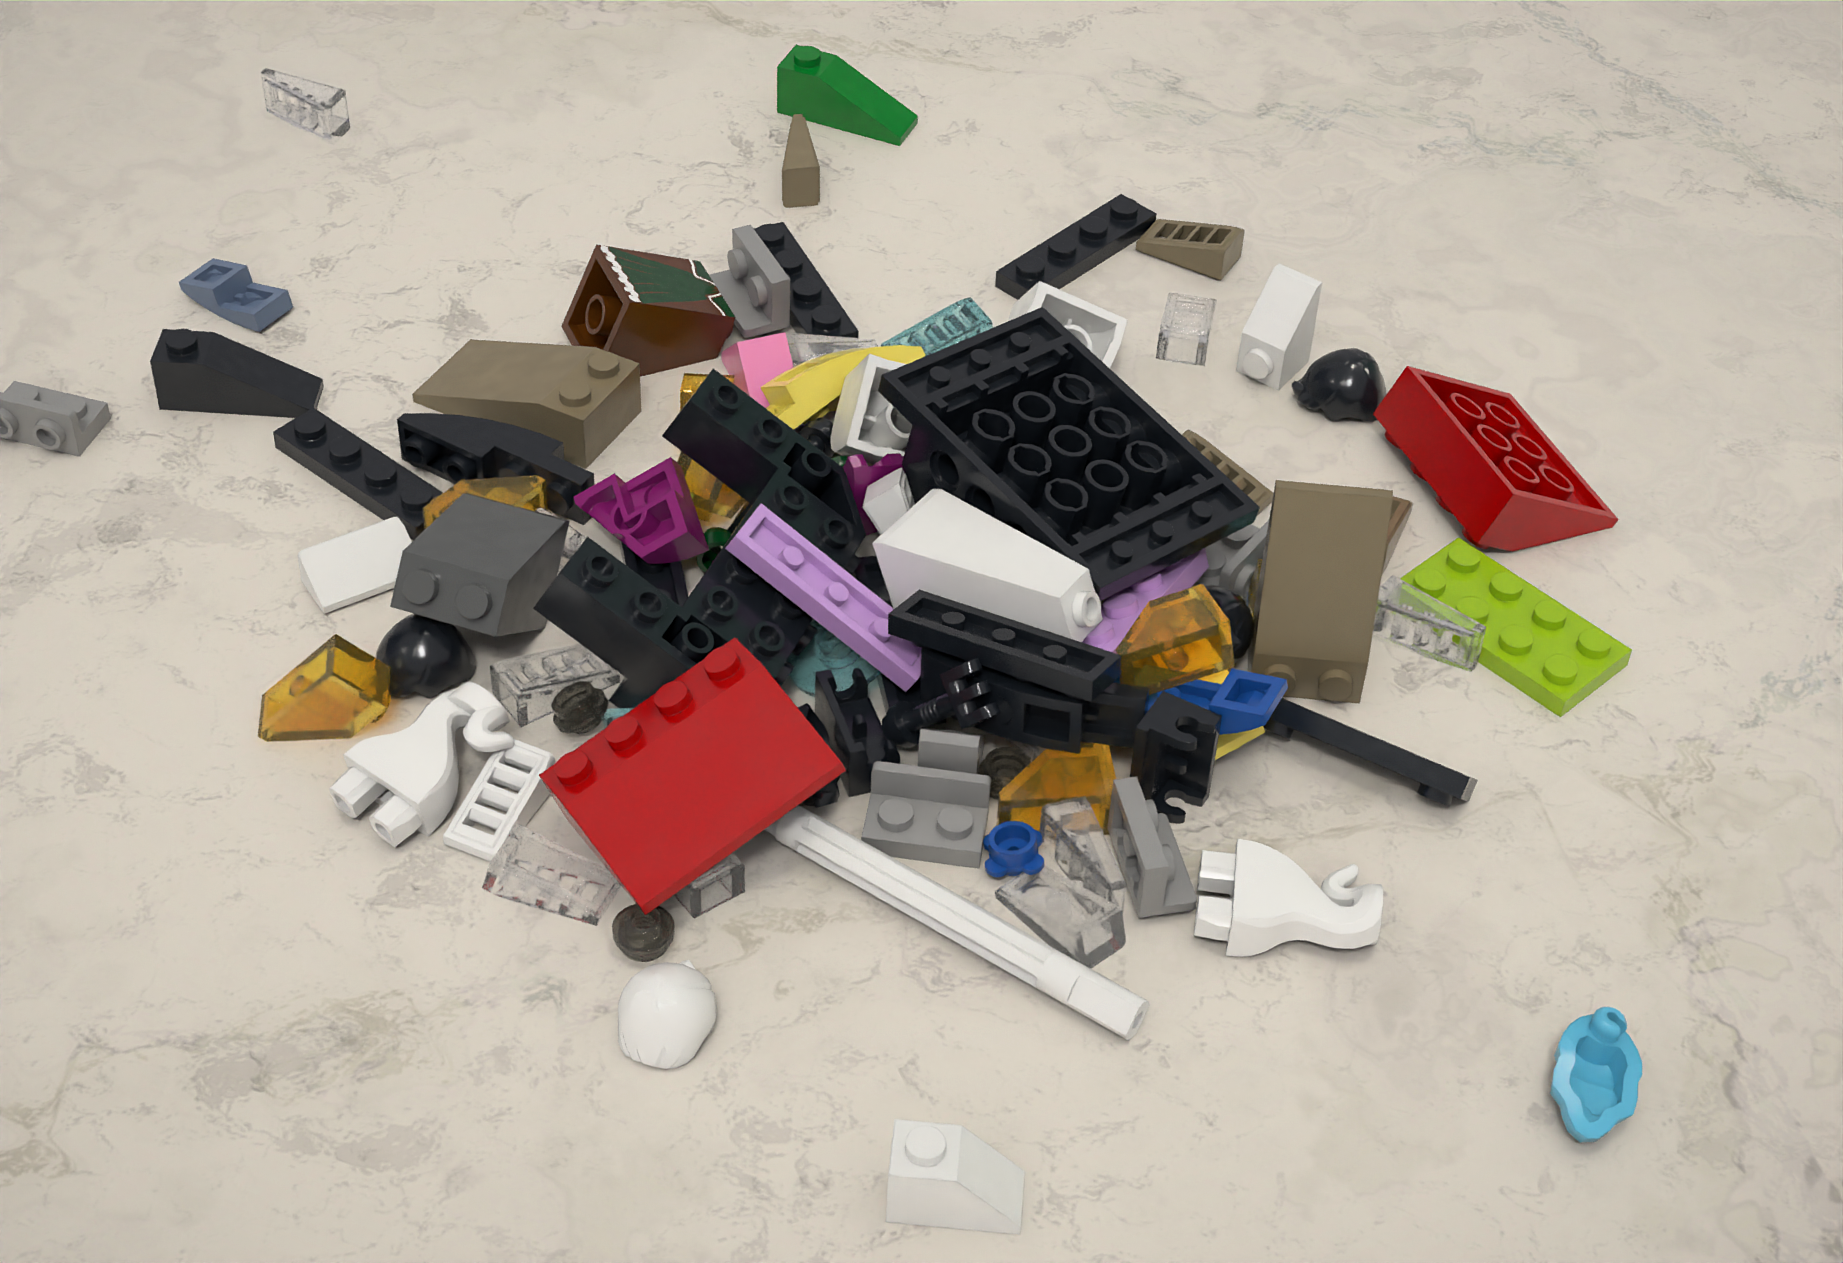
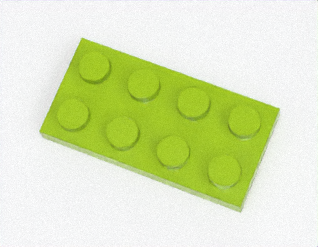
[1387,537,1632,717]

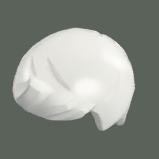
[618,960,716,1069]

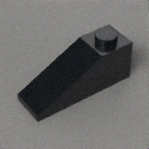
[150,329,324,418]

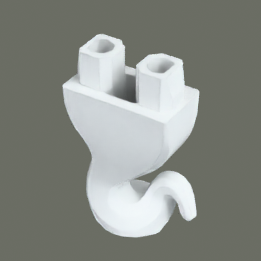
[329,681,514,847]
[1194,839,1383,957]

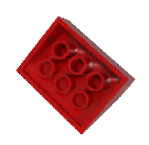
[1373,366,1619,552]
[539,637,846,915]

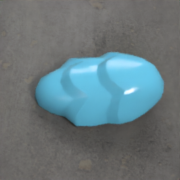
[1550,1007,1642,1143]

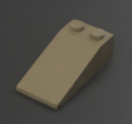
[412,339,641,469]
[1248,480,1393,704]

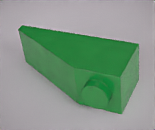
[777,44,918,146]

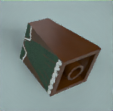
[561,244,736,377]

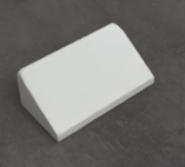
[298,517,412,614]

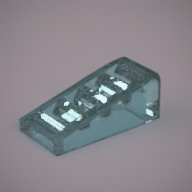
[881,297,993,357]

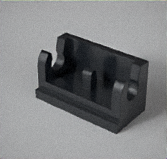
[815,668,900,797]
[1130,691,1222,824]

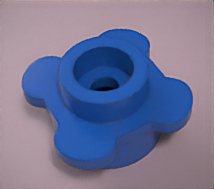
[983,821,1044,877]

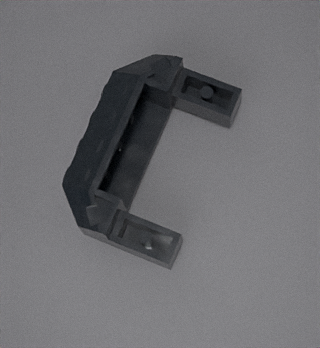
[533,368,866,710]

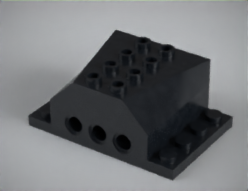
[878,307,1260,601]

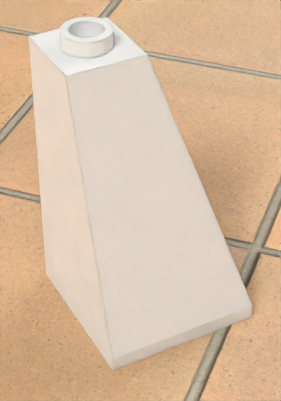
[872,489,1103,642]

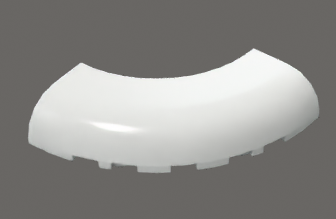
[831,281,1128,464]

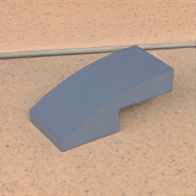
[179,258,293,332]

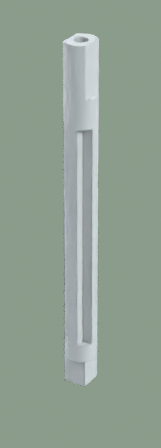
[764,805,1150,1040]

